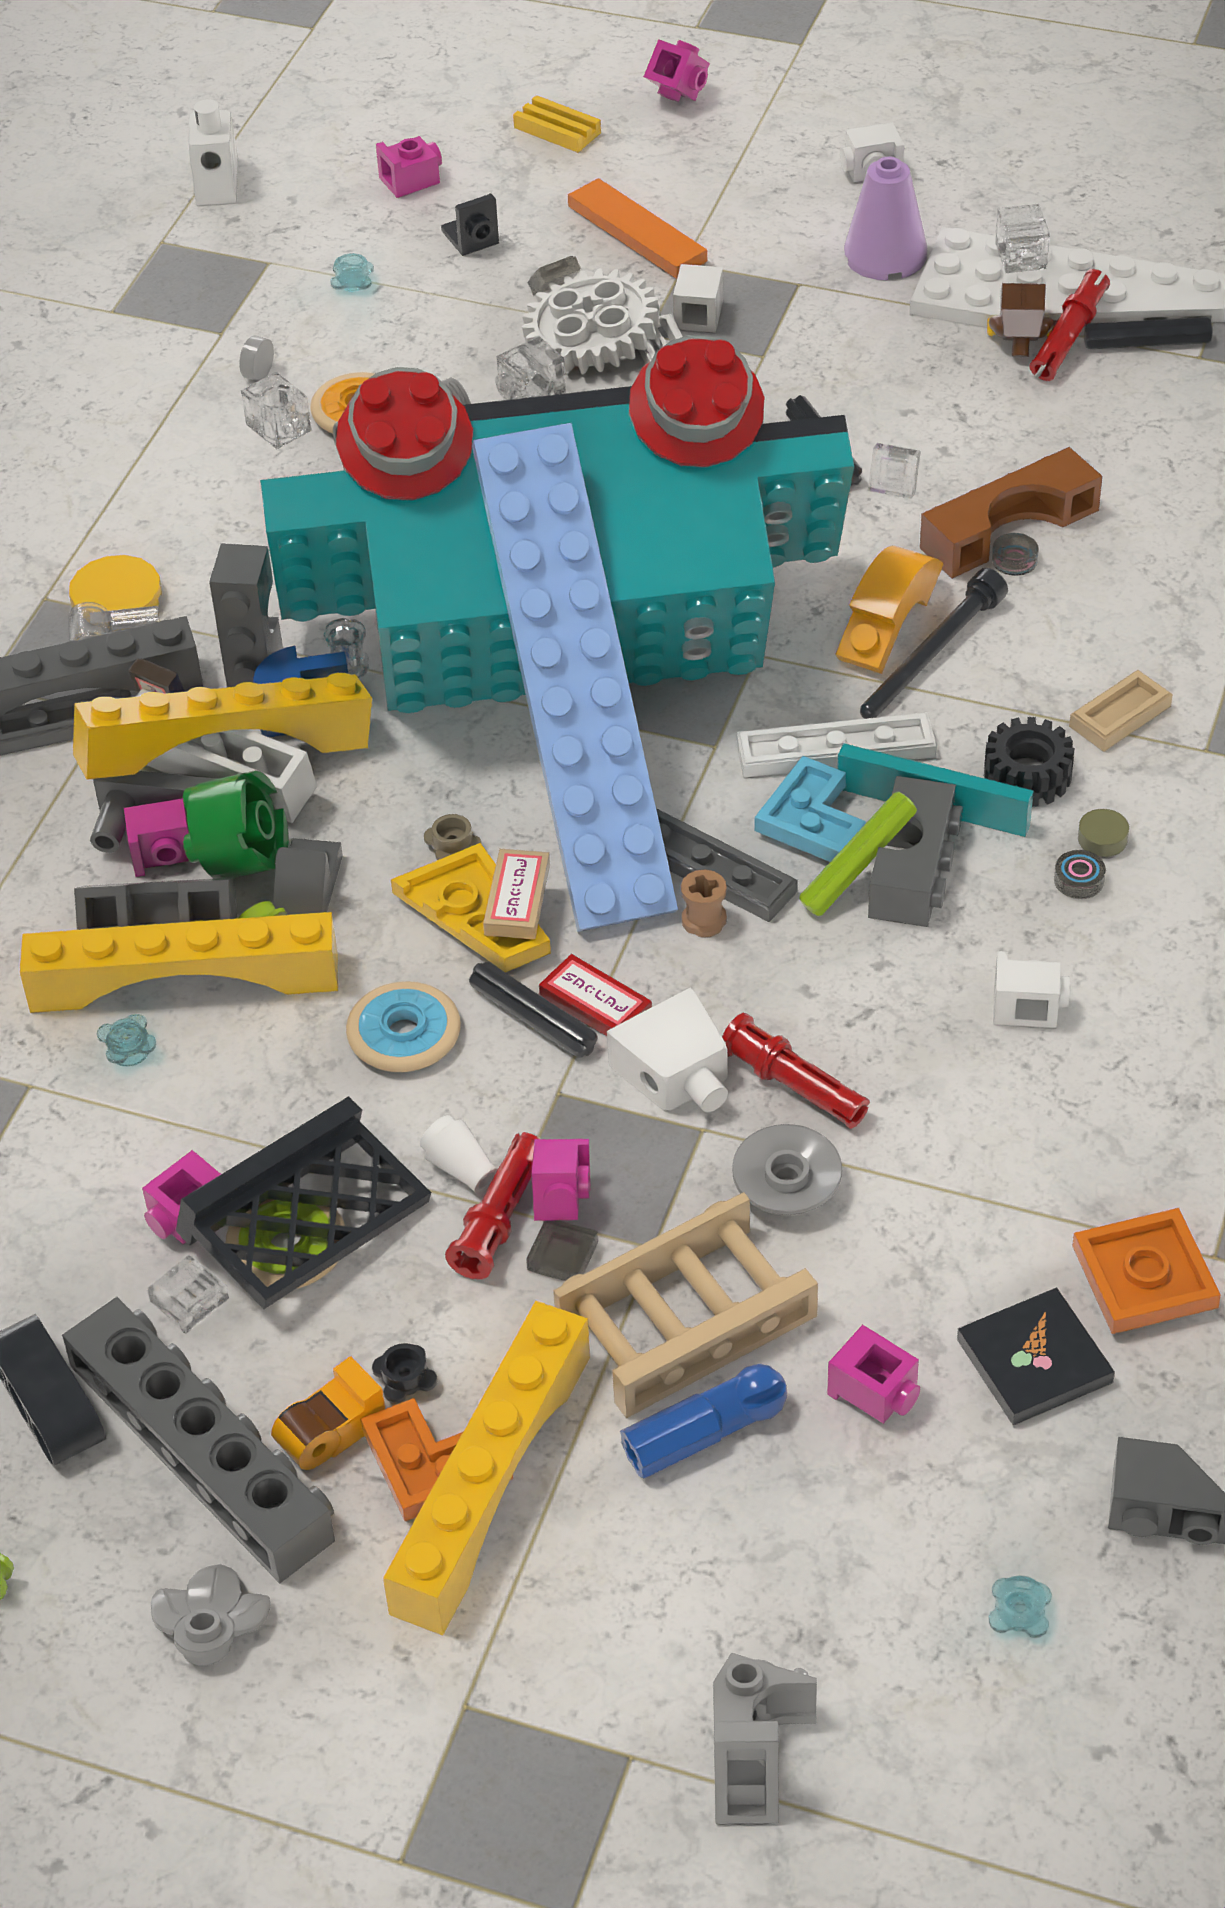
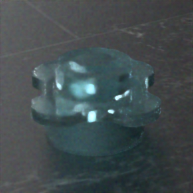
[330,253,374,292]
[97,1014,156,1066]
[988,1575,1052,1638]

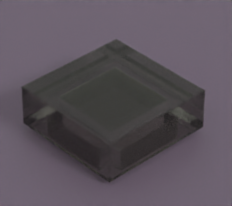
[527,256,582,296]
[526,1220,598,1281]

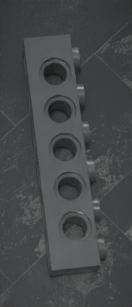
[62,1297,335,1584]

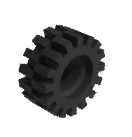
[983,717,1075,807]

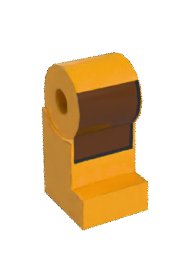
[271,1356,385,1470]

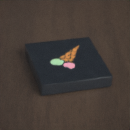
[957,1287,1115,1425]

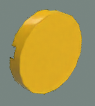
[69,555,162,628]

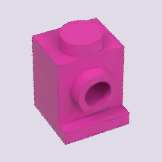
[376,136,442,198]
[124,799,189,877]
[532,1139,591,1221]
[142,1150,221,1244]
[827,1324,921,1424]

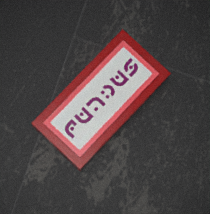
[539,954,652,1036]

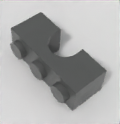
[209,543,283,687]
[868,776,963,927]
[74,877,237,930]

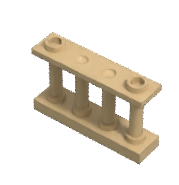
[553,1192,818,1418]

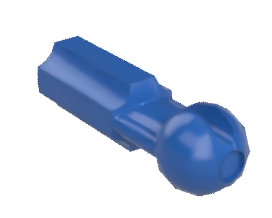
[620,1364,787,1479]

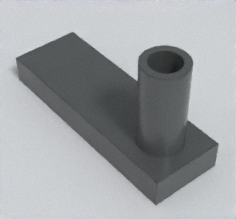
[90,771,216,853]

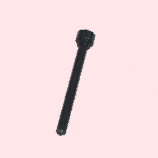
[860,568,1008,719]

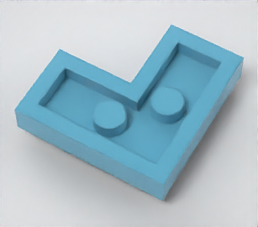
[754,756,866,862]

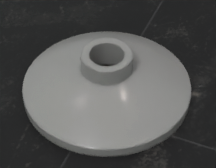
[732,1124,842,1215]

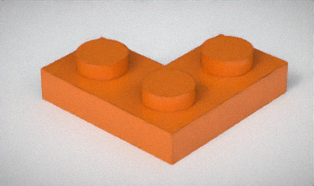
[360,1398,513,1521]

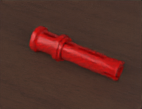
[722,1013,870,1129]
[445,1132,540,1280]

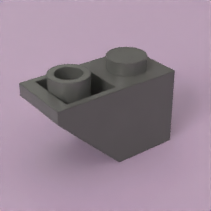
[1108,1437,1225,1545]

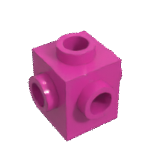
[643,39,710,102]

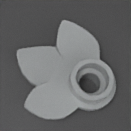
[151,1564,270,1665]

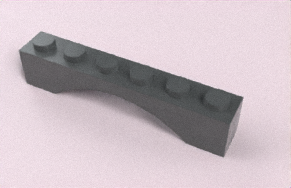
[0,616,203,717]

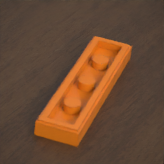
[568,178,708,279]

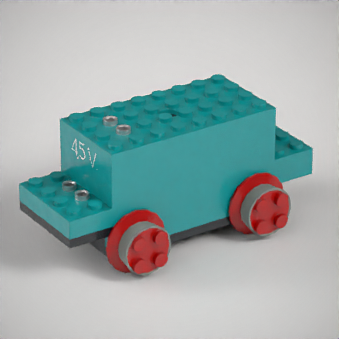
[260,335,854,713]

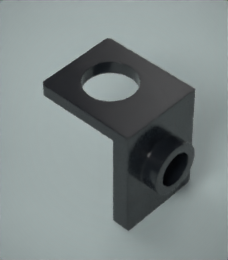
[441,193,499,256]

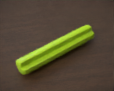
[799,792,917,916]

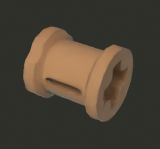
[681,869,727,937]

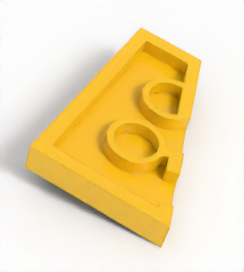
[391,843,551,973]

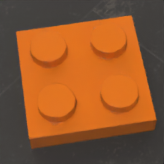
[1072,1208,1221,1334]

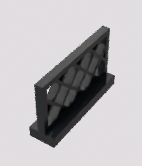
[176,1096,432,1309]

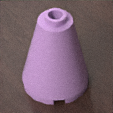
[844,157,927,280]

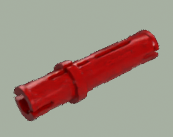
[1029,269,1110,381]

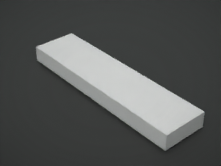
[737,712,936,778]

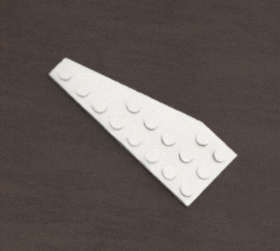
[910,227,1225,328]

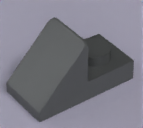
[273,838,343,915]

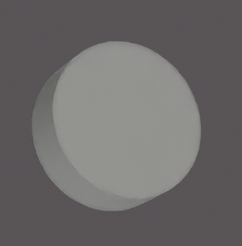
[239,336,274,381]

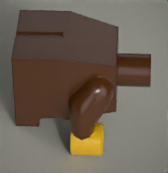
[987,283,1054,357]

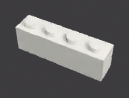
[136,688,317,823]

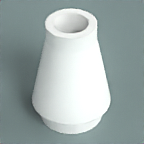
[420,1115,498,1193]

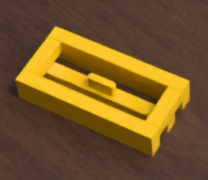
[513,95,601,153]

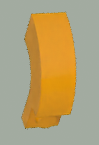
[835,545,944,674]

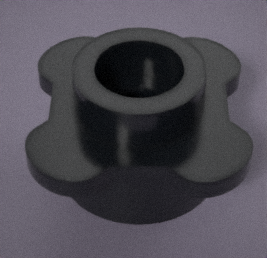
[372,1343,437,1403]

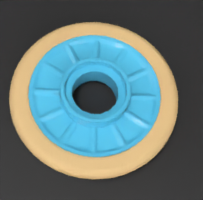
[346,981,461,1072]

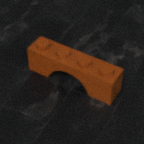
[920,447,1103,579]

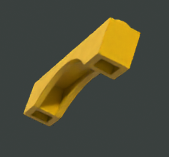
[73,673,372,780]
[20,912,338,1013]
[383,1300,590,1636]

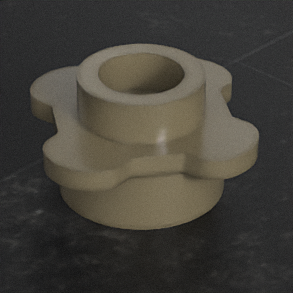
[424,814,481,860]

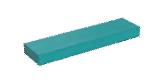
[838,743,1033,837]

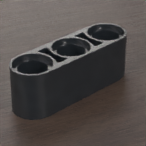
[0,1314,106,1466]

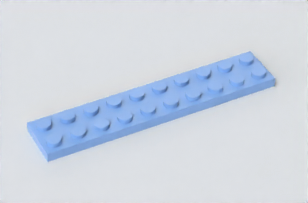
[472,423,678,932]

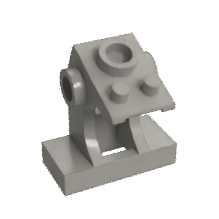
[713,1653,817,1824]

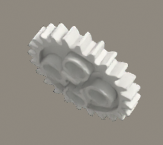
[522,268,661,374]

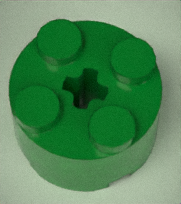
[183,770,289,879]

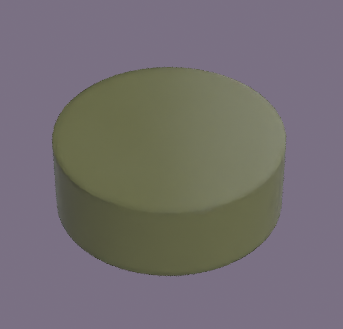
[1078,809,1129,857]

